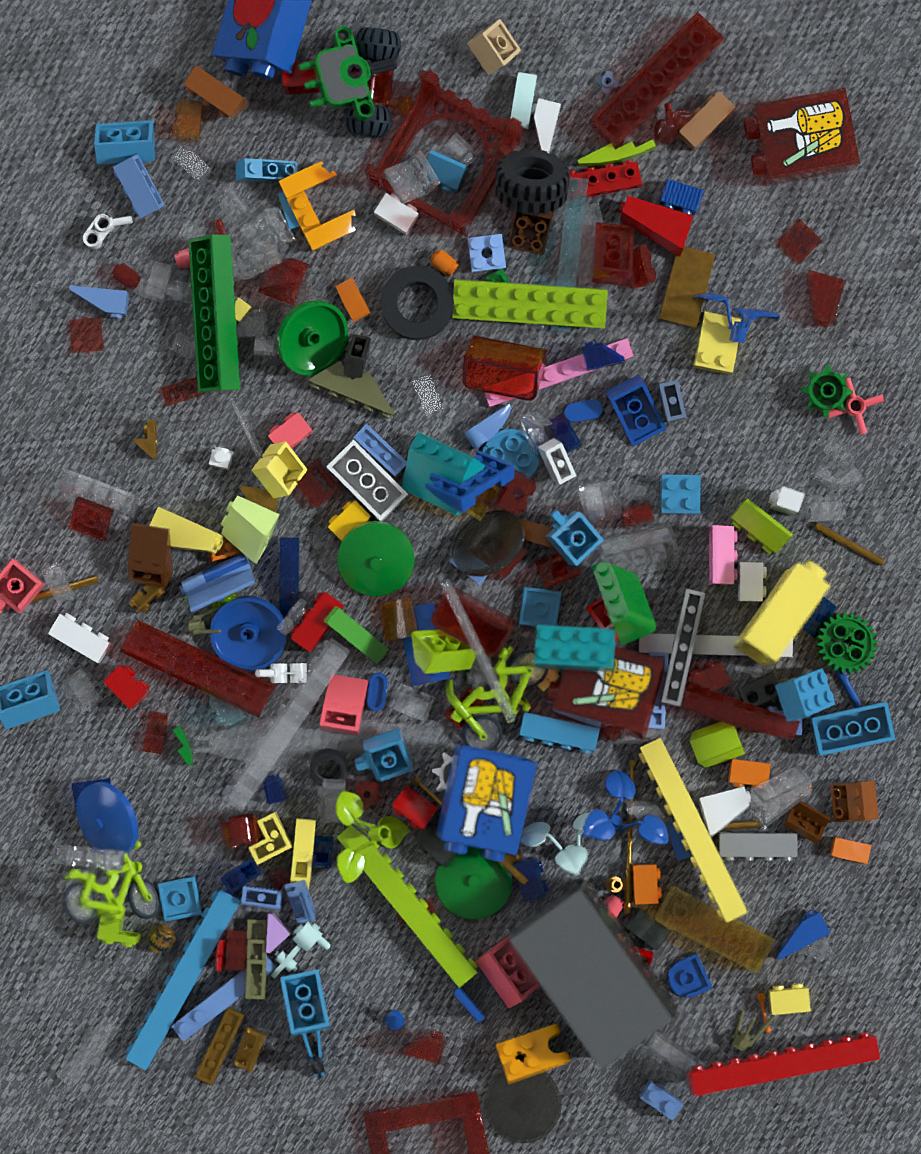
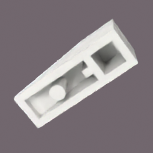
[531,98,561,153]

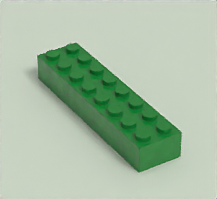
[188,235,240,393]

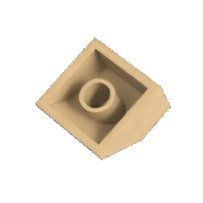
[467,19,521,75]

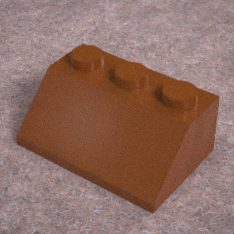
[183,65,249,119]

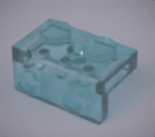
[208,686,247,731]

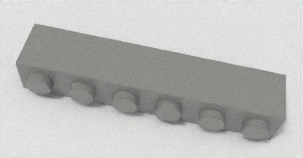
[660,589,705,708]

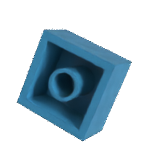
[660,475,701,515]

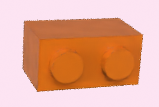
[728,759,771,790]
[632,863,661,905]

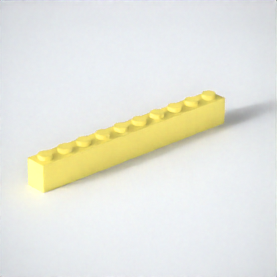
[638,738,748,923]

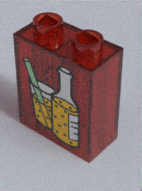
[743,88,860,187]
[546,646,665,740]

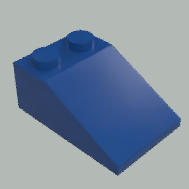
[605,374,667,446]

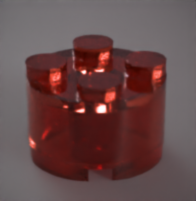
[219,813,262,849]

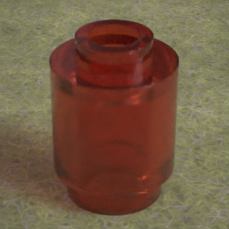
[112,263,142,290]

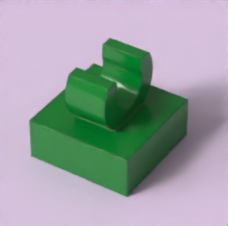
[486,268,510,283]

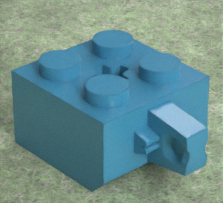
[545,510,604,566]
[355,728,414,781]

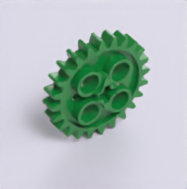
[815,612,878,675]

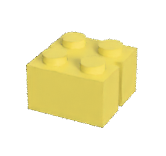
[252,441,308,498]

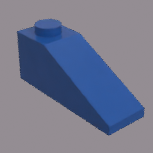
[775,910,830,960]

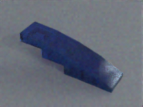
[279,537,300,615]

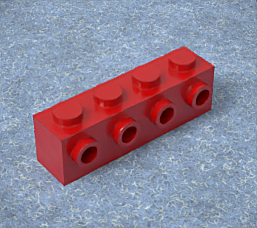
[566,160,642,202]

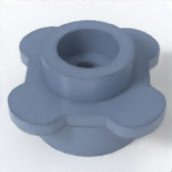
[596,71,619,94]

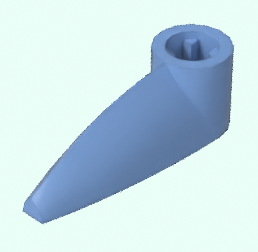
[464,404,512,450]

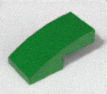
[172,726,194,766]

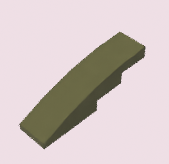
[245,919,267,999]

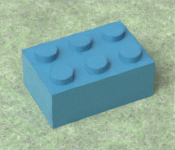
[775,668,835,722]

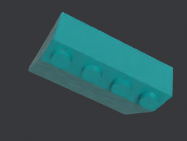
[402,432,485,516]

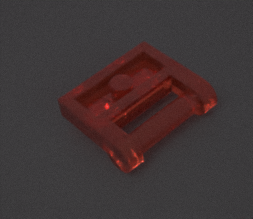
[296,458,343,509]

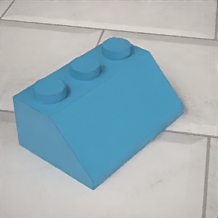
[94,120,155,165]
[0,670,60,730]

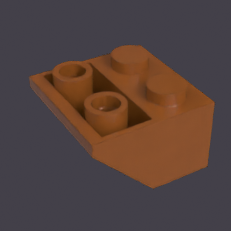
[830,780,879,822]

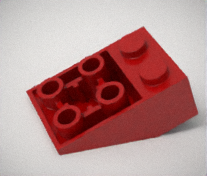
[392,785,438,829]

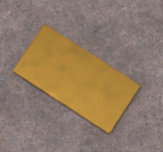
[659,246,716,329]

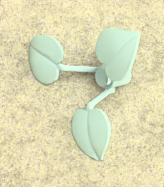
[520,812,591,875]

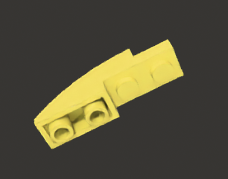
[290,818,316,890]

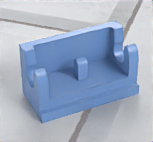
[285,880,316,923]

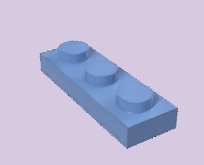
[353,424,407,477]

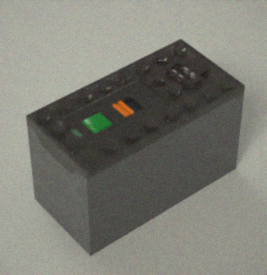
[509,879,679,1070]

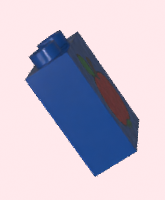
[212,0,312,80]

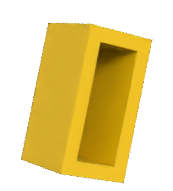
[328,500,372,541]

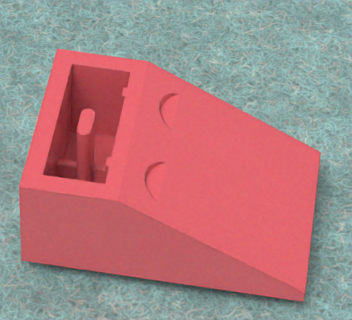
[320,674,369,736]

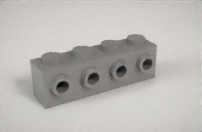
[718,832,797,861]

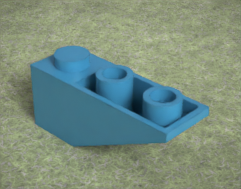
[236,158,297,182]

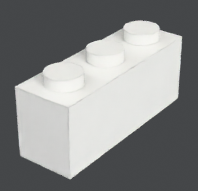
[768,486,805,516]
[48,613,112,663]

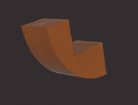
[511,518,556,550]

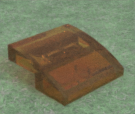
[377,597,417,642]

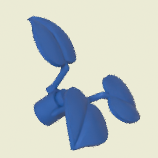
[693,293,780,343]
[583,770,669,845]

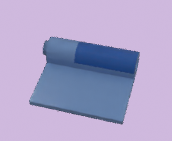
[179,553,255,612]

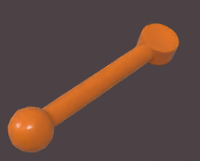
[757,993,771,1033]

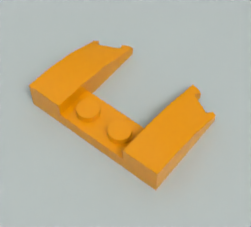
[278,161,355,251]

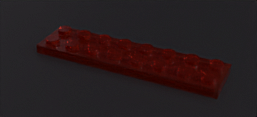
[120,620,276,718]

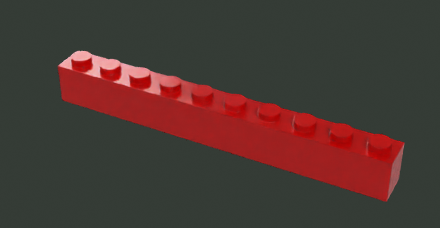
[686,1032,880,1096]

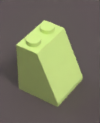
[221,495,280,564]

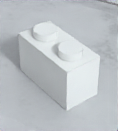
[374,193,419,236]
[537,438,576,485]
[738,562,767,602]

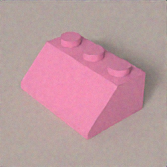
[709,525,738,585]

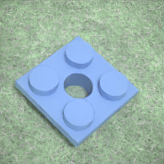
[468,234,506,272]

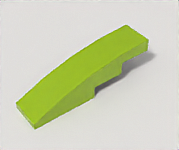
[577,139,656,167]

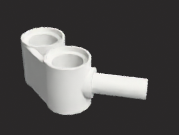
[83,214,133,249]
[255,663,307,683]

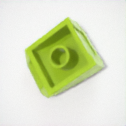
[690,718,744,768]

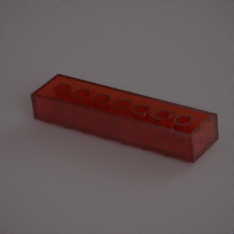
[589,11,725,149]

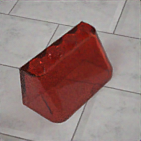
[462,335,547,401]
[431,583,516,657]

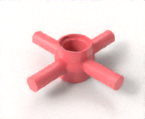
[828,378,884,435]

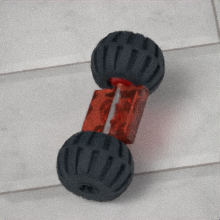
[345,27,401,138]

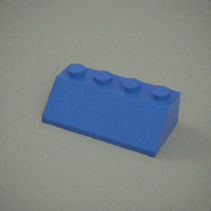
[397,603,450,686]

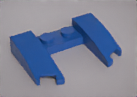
[425,450,515,513]

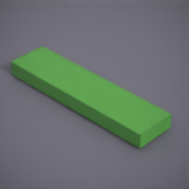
[324,606,389,664]

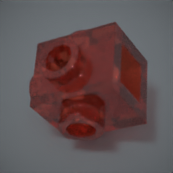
[354,780,382,811]

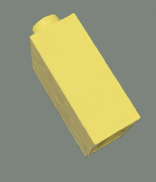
[733,561,830,667]

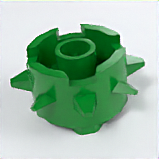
[800,365,853,418]

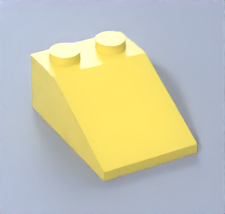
[693,312,741,375]

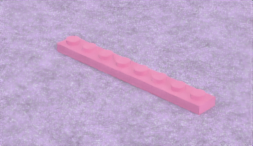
[483,338,634,407]

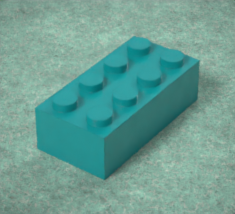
[534,625,616,672]

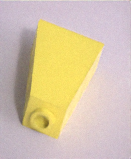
[149,507,223,554]

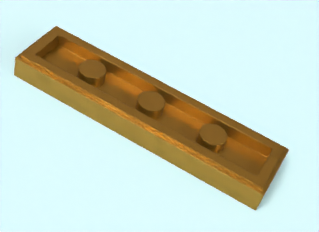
[195,1007,245,1085]

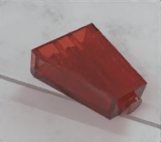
[806,270,846,328]

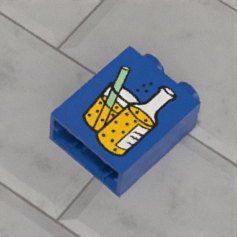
[436,743,537,862]

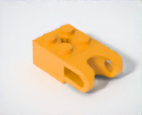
[496,1024,571,1085]

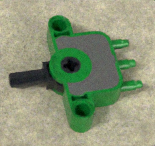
[298,26,397,121]

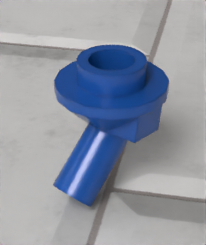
[385,1010,404,1030]

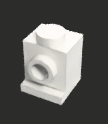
[209,447,234,470]

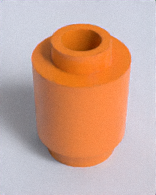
[430,249,459,277]

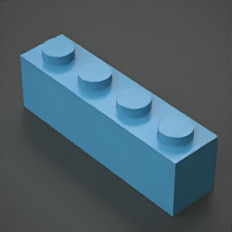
[519,712,600,754]

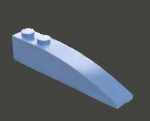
[172,954,277,1042]

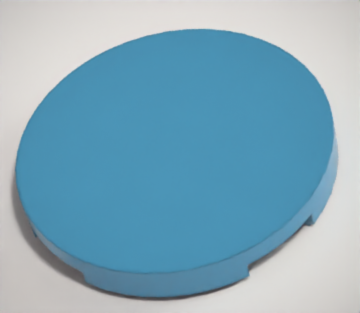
[482,429,539,486]

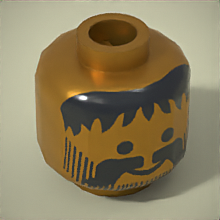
[147,924,176,954]

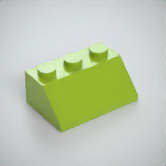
[730,498,793,554]
[411,627,478,674]

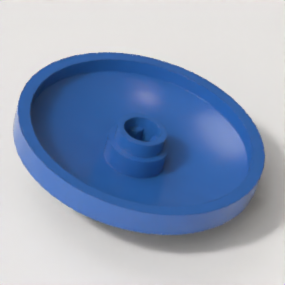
[210,596,287,671]
[77,782,138,858]

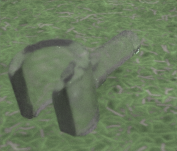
[735,666,763,679]

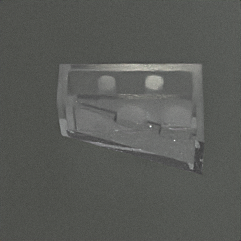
[751,765,812,829]

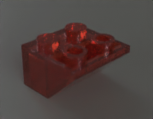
[686,660,732,691]

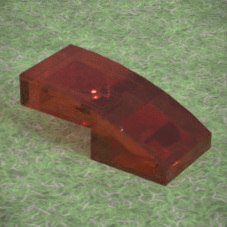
[143,711,169,754]

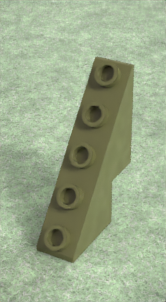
[309,361,395,419]

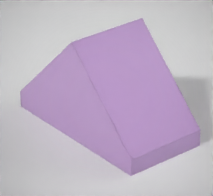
[266,912,291,953]

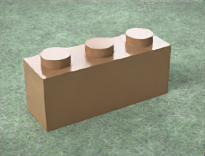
[678,91,736,151]

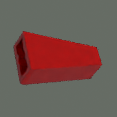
[618,195,693,257]

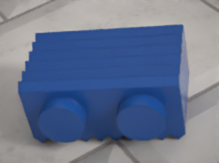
[659,179,704,215]

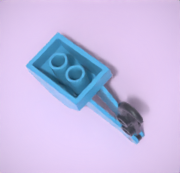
[280,970,330,1080]

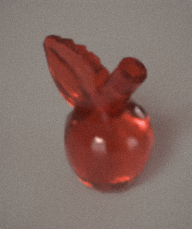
[653,102,692,145]

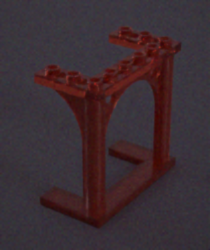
[364,70,524,237]

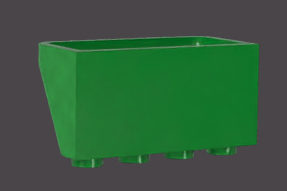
[592,561,656,645]

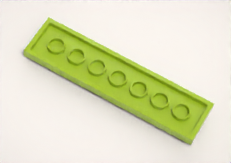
[452,279,608,328]

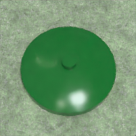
[277,300,348,375]
[337,521,414,596]
[435,845,512,919]

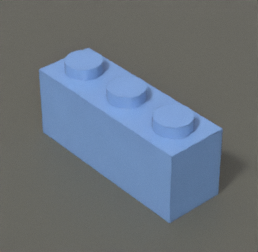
[113,154,165,218]

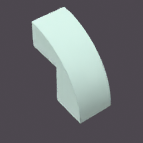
[509,72,537,129]

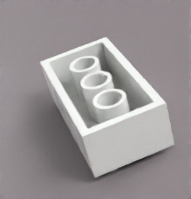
[327,440,408,521]

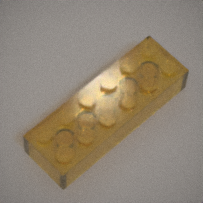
[653,884,775,974]

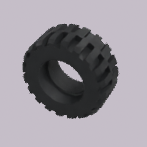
[495,149,570,215]

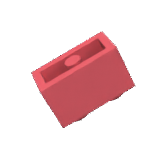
[268,413,313,449]

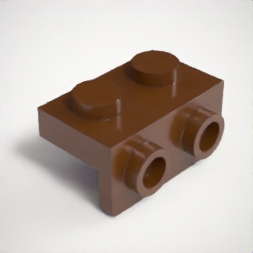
[784,799,831,844]

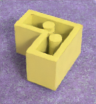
[248,812,293,865]

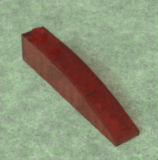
[680,684,800,740]

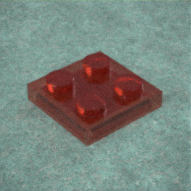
[69,496,114,542]

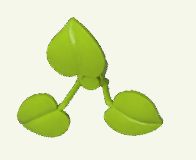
[336,791,410,883]

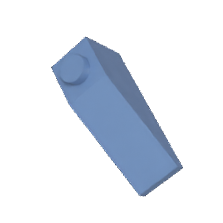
[69,286,129,319]

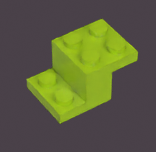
[81,907,141,947]

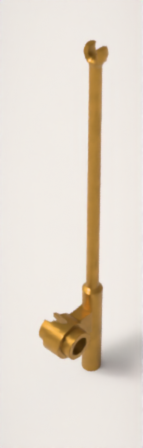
[606,760,636,914]
[412,776,528,886]

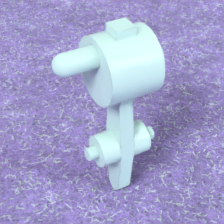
[270,922,330,979]

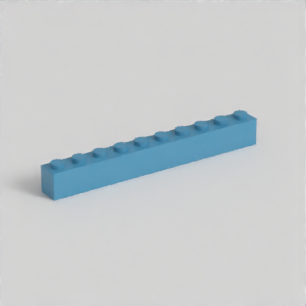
[125,888,241,1071]

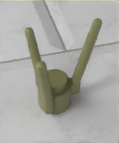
[188,605,222,636]
[732,1010,775,1052]

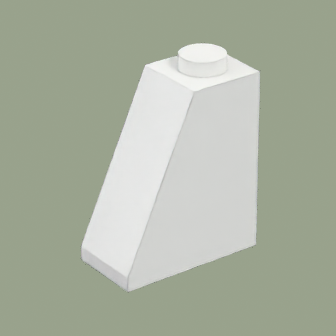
[698,787,752,838]

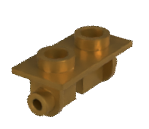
[129,584,167,613]

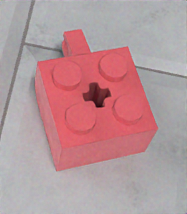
[0,559,46,614]

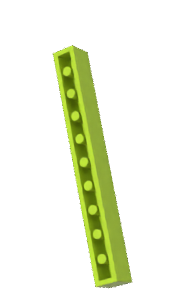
[337,822,478,988]

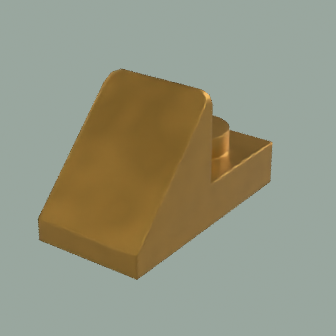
[132,420,157,459]

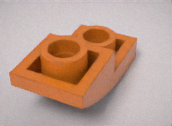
[335,277,370,322]

